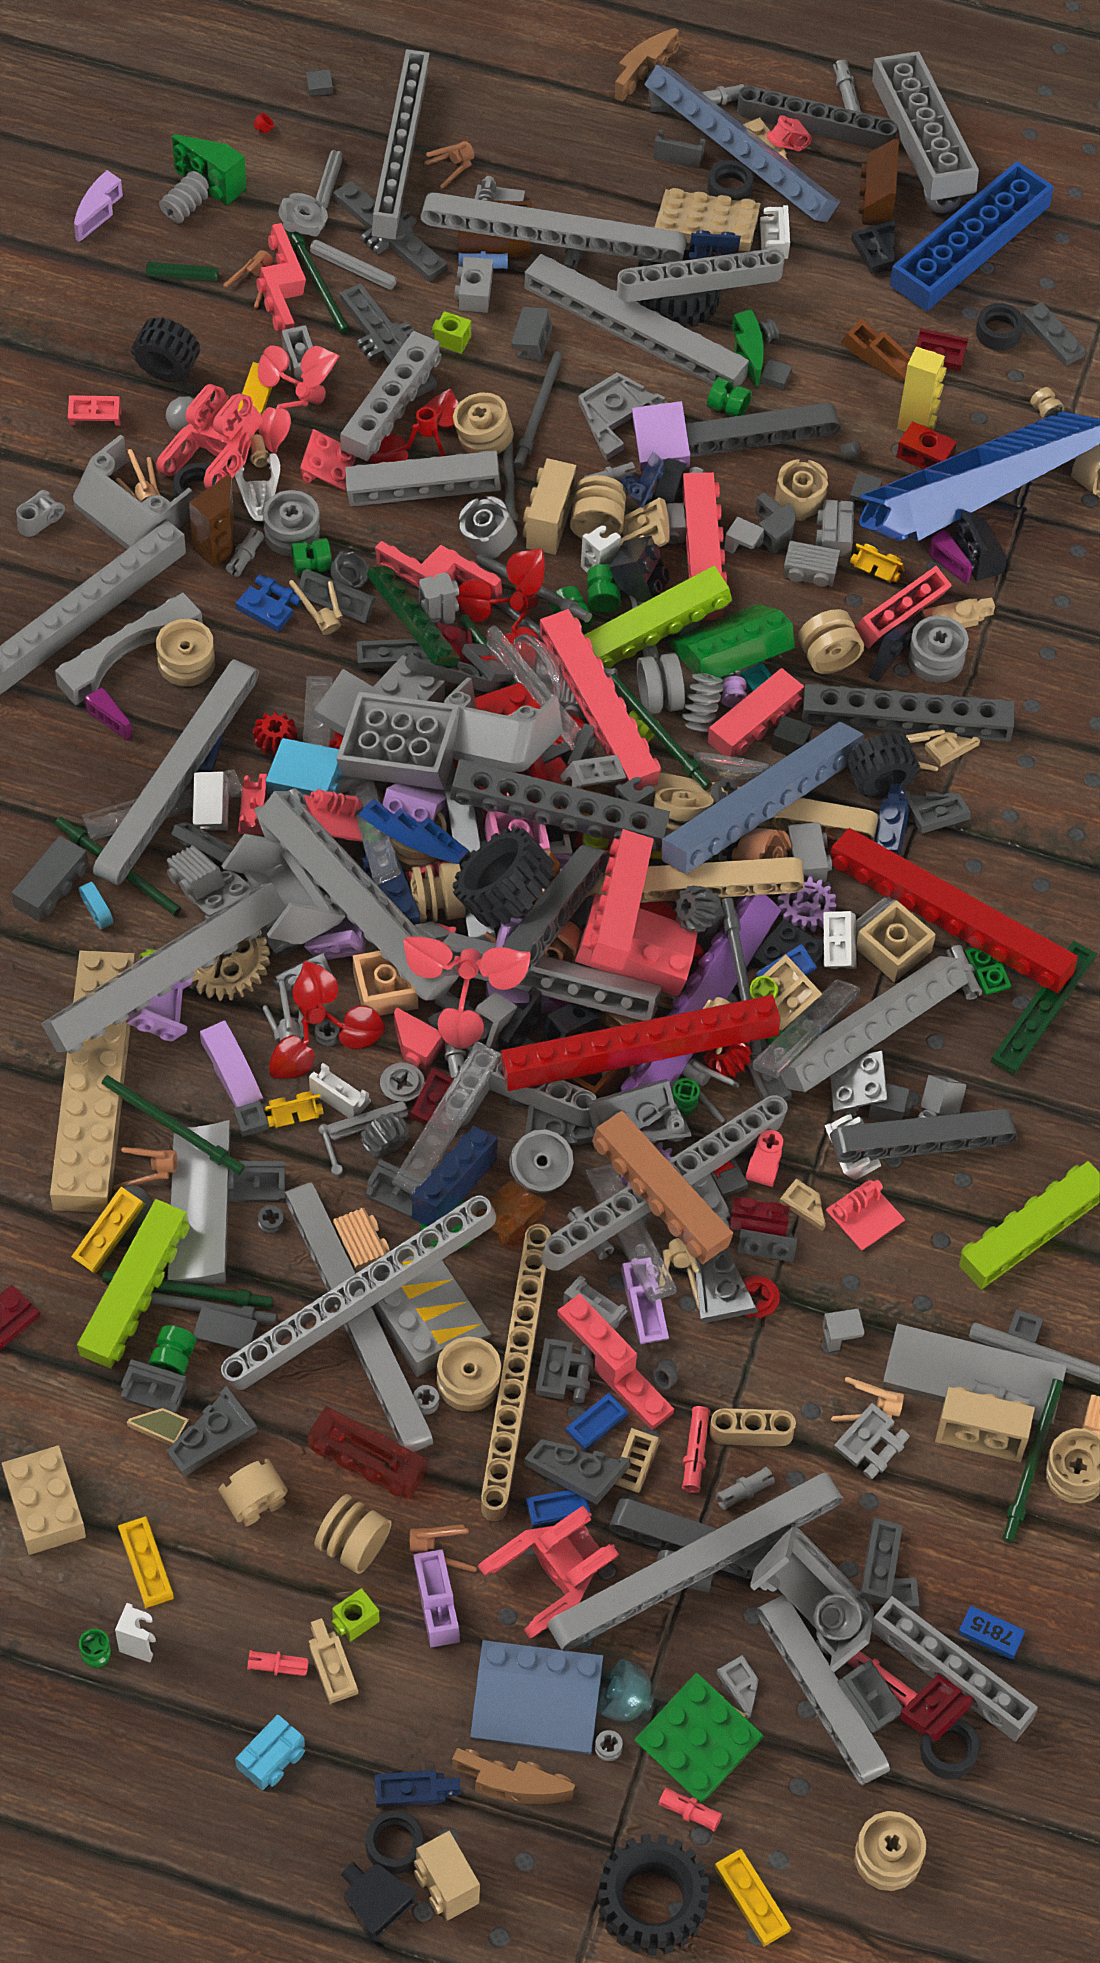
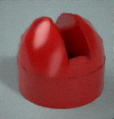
[253,112,275,134]

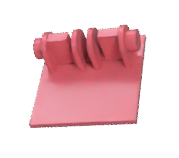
[300,429,356,491]
[304,789,365,842]
[826,1180,905,1251]

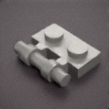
[834,1403,910,1480]

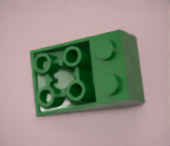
[172,134,247,205]

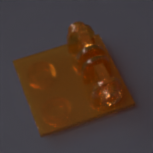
[476,1181,547,1246]

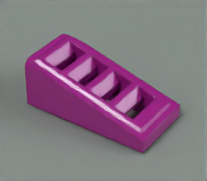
[929,529,973,584]
[85,688,132,741]

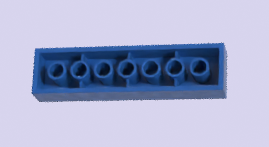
[890,161,1054,311]

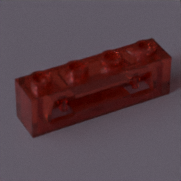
[308,1406,428,1499]

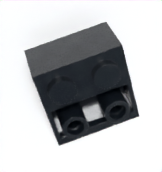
[954,511,1007,581]
[610,535,670,603]

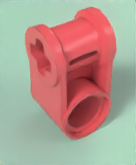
[766,115,812,151]
[745,1130,783,1187]

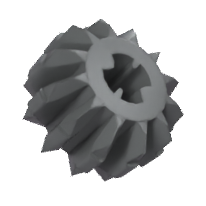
[674,885,719,932]
[361,1112,409,1159]

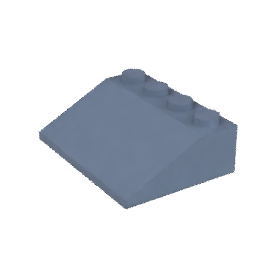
[470,1640,603,1755]

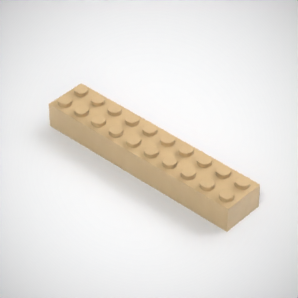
[50,951,136,1213]

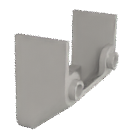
[73,435,193,549]
[444,677,563,772]
[222,833,347,945]
[750,1527,874,1672]

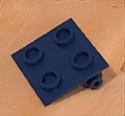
[689,230,741,260]
[621,452,665,508]

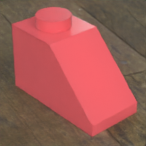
[394,1008,444,1071]

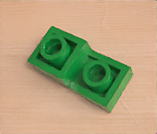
[964,947,1011,996]

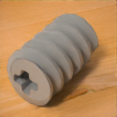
[159,171,209,224]
[682,673,723,732]

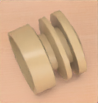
[570,475,626,539]
[410,862,466,923]
[1046,1428,1100,1504]
[314,1494,391,1574]

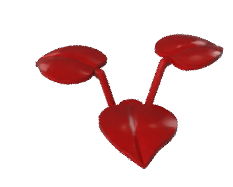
[369,389,459,464]
[456,548,545,672]
[269,961,385,1078]

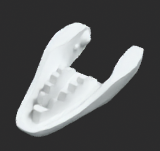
[235,453,280,521]

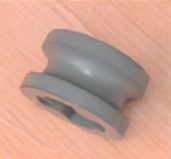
[413,1385,439,1415]
[595,1730,623,1761]

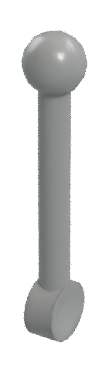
[318,1124,343,1177]

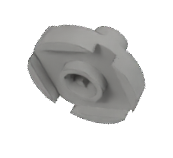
[279,193,328,237]

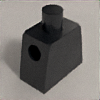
[540,1003,603,1042]
[341,1862,416,1943]

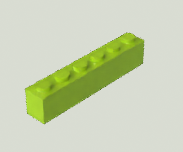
[584,565,732,669]
[959,1161,1100,1290]
[77,1199,190,1369]

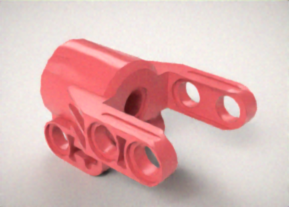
[156,384,263,489]
[477,1505,619,1640]

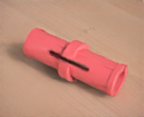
[658,1787,722,1832]

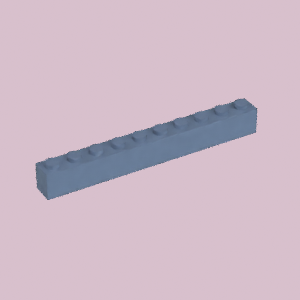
[644,65,840,222]
[662,722,864,874]

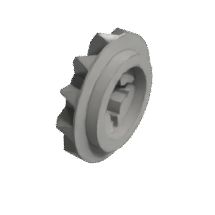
[380,1063,424,1104]

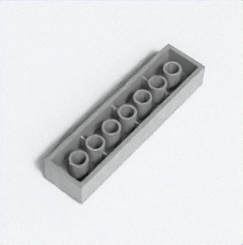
[872,51,979,201]

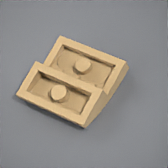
[620,498,670,547]
[752,955,822,1031]

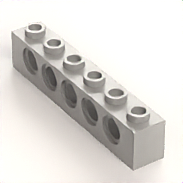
[340,331,441,461]
[871,1596,1038,1742]

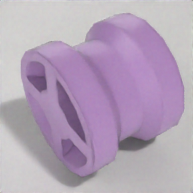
[721,676,747,708]

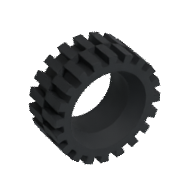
[638,245,721,328]
[453,827,555,927]
[598,1834,709,1956]

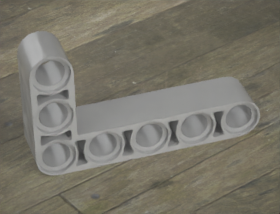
[446,1050,596,1127]

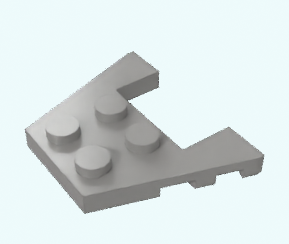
[578,372,668,460]

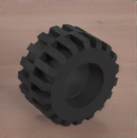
[131,317,201,383]
[847,732,920,798]

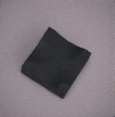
[752,919,824,978]

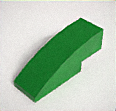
[732,309,764,387]

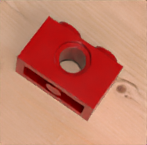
[896,421,957,469]

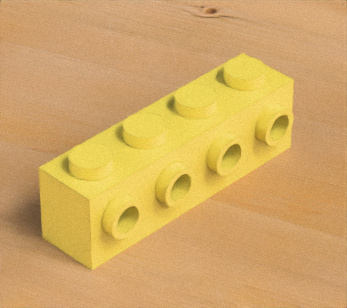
[897,347,947,432]

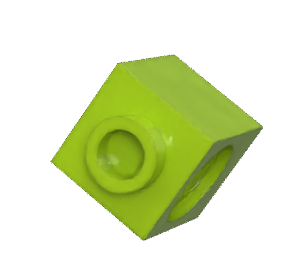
[432,311,471,354]
[331,1588,380,1642]

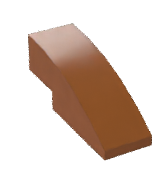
[841,319,911,381]

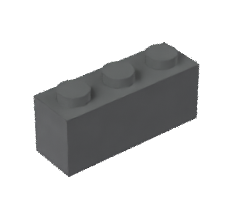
[12,836,88,922]

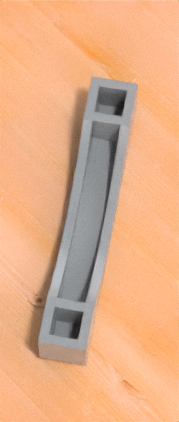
[55,593,202,706]

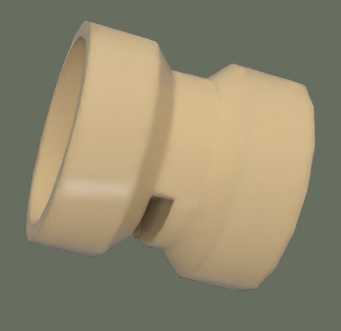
[1030,387,1065,419]

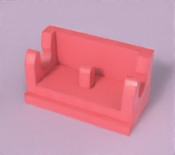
[68,395,122,426]
[238,774,269,835]

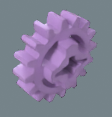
[777,877,836,932]

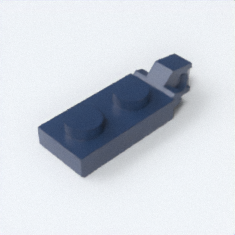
[874,784,909,854]
[375,1770,461,1808]

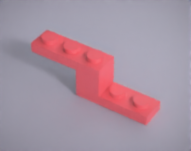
[256,223,306,338]
[375,541,503,599]
[557,1293,674,1431]

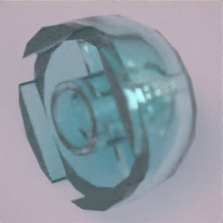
[598,1659,654,1722]

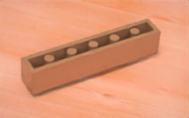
[592,1111,733,1264]

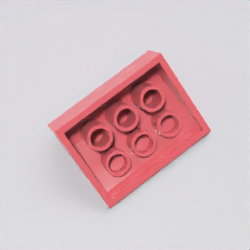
[575,893,698,997]

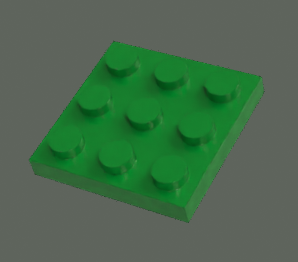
[634,1672,764,1804]

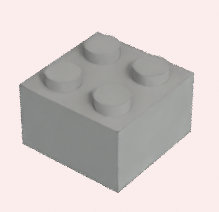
[373,655,445,703]

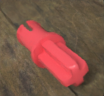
[247,1650,309,1676]

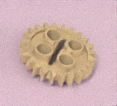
[190,929,270,1001]

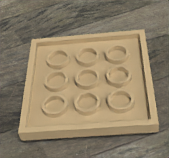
[654,188,761,252]

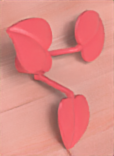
[258,346,339,453]
[403,936,531,1049]

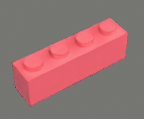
[855,566,952,649]
[708,668,804,761]

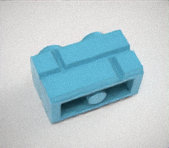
[235,1715,305,1790]

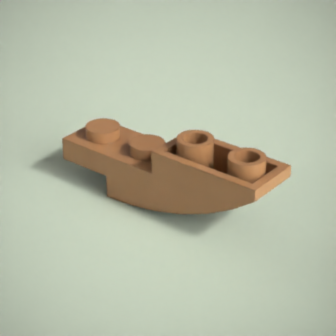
[614,28,680,102]
[452,1748,575,1804]

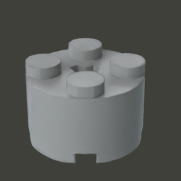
[459,496,517,558]

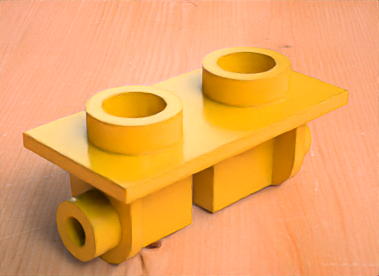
[850,544,905,583]
[264,1091,324,1129]

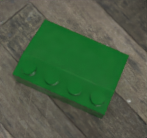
[667,604,795,678]

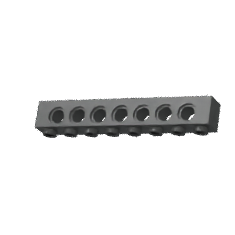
[802,684,1014,742]
[450,759,670,852]

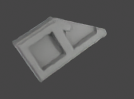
[716,1655,759,1719]

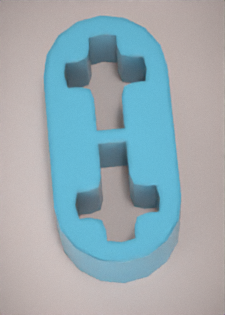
[79,882,114,930]

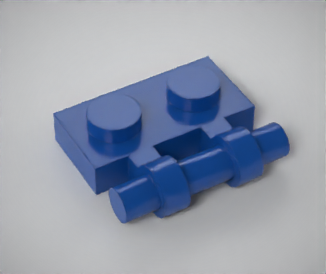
[235,574,302,632]

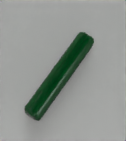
[146,261,219,282]

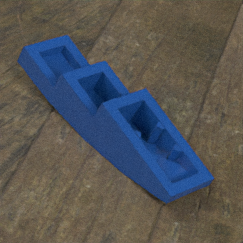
[359,799,469,864]

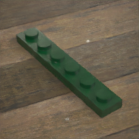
[366,566,460,667]
[990,940,1097,1076]

